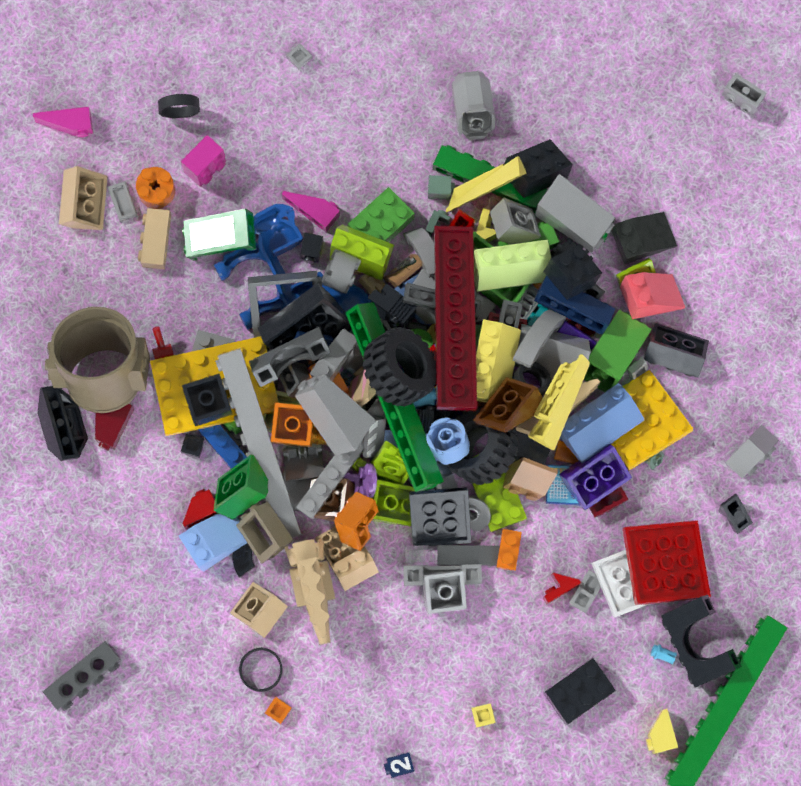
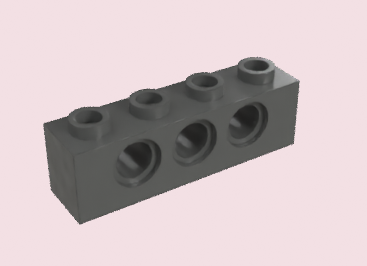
[43,641,122,711]

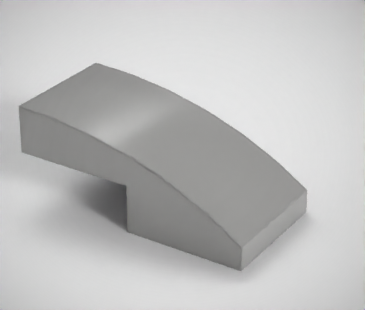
[569,570,601,613]

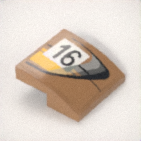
[383,254,422,288]

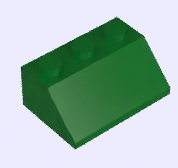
[213,454,268,520]

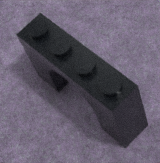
[661,595,742,688]

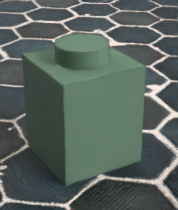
[428,175,455,200]

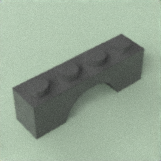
[249,327,331,387]

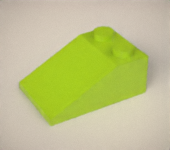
[371,480,425,527]

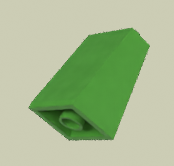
[583,309,652,393]

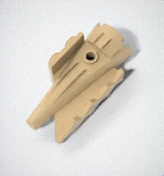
[285,539,336,645]

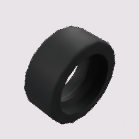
[512,362,551,396]

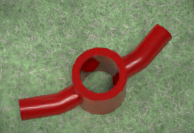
[152,326,174,360]

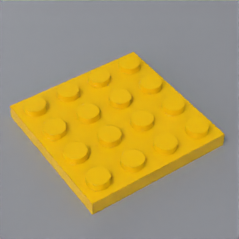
[610,370,693,471]

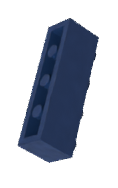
[534,275,616,335]

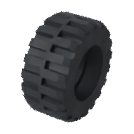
[363,327,437,407]
[446,407,518,485]

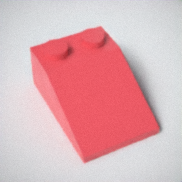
[620,272,685,320]

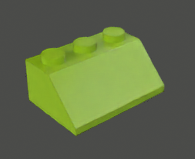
[329,224,395,280]

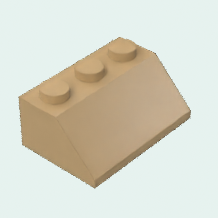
[59,166,107,230]

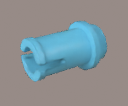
[650,644,677,664]

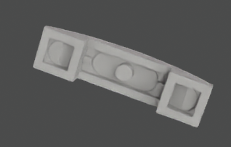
[403,227,435,278]
[513,310,566,368]
[403,564,482,586]

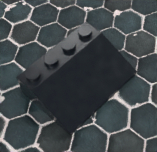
[258,283,352,350]

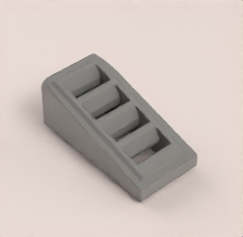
[517,284,538,320]

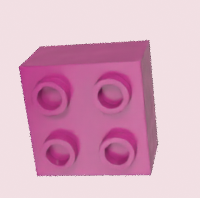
[181,135,226,187]

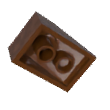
[474,377,542,433]

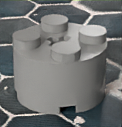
[322,249,361,294]

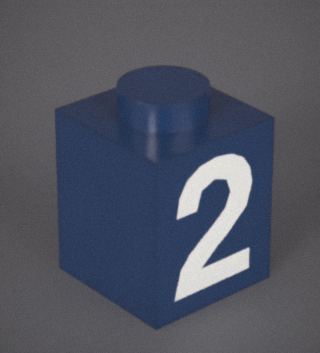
[384,752,415,778]

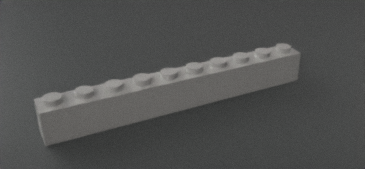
[216,348,301,537]

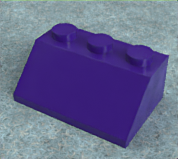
[559,445,632,510]

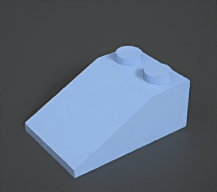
[179,513,247,572]

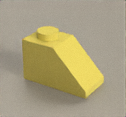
[646,709,678,754]

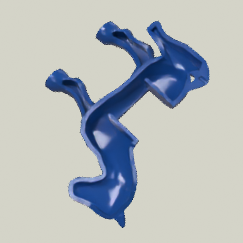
[214,204,372,333]

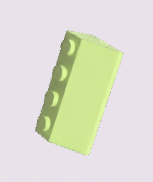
[474,240,551,292]

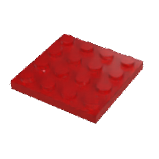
[622,520,711,605]

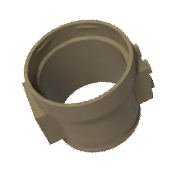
[45,307,150,413]

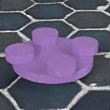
[359,463,377,498]

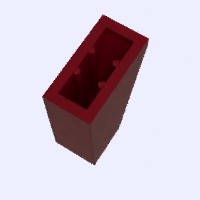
[95,404,134,451]

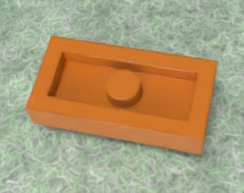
[496,529,522,571]

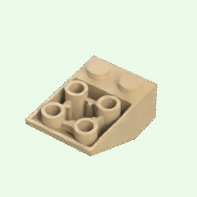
[315,526,379,591]

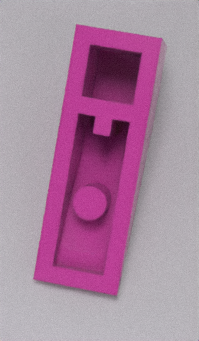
[33,107,93,137]
[281,191,340,232]

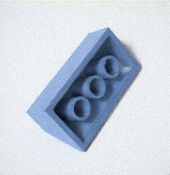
[560,383,644,463]

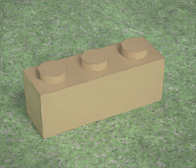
[138,208,171,270]

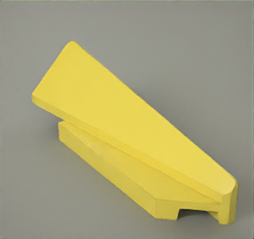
[446,156,527,212]
[528,354,590,450]

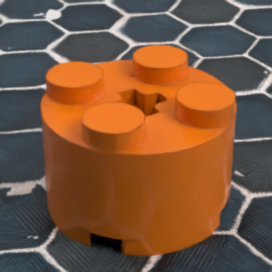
[136,167,176,209]

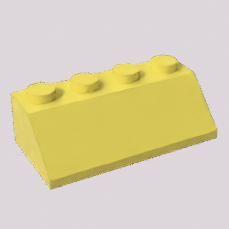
[476,319,521,402]

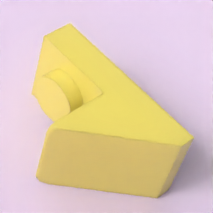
[476,208,497,243]

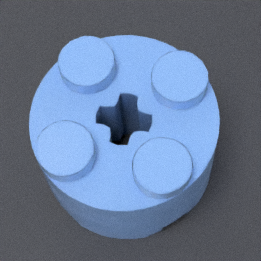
[426,418,470,465]

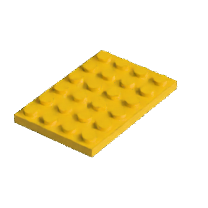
[150,336,278,436]

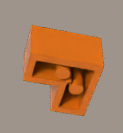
[334,492,379,551]

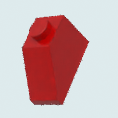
[182,489,218,529]

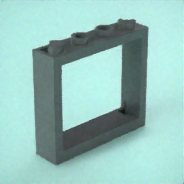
[248,271,322,352]

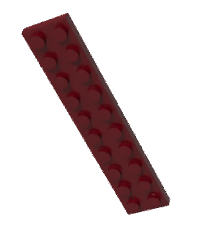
[434,226,477,411]

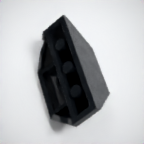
[37,386,88,461]

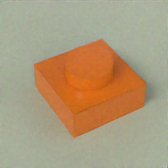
[265,696,292,724]

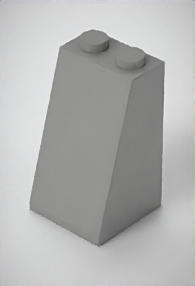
[535,174,615,252]
[514,324,591,378]
[295,374,375,455]

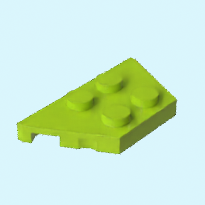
[371,441,409,485]

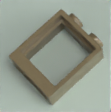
[236,501,293,564]

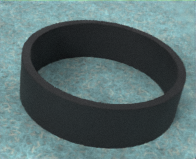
[158,94,200,119]
[239,647,283,692]

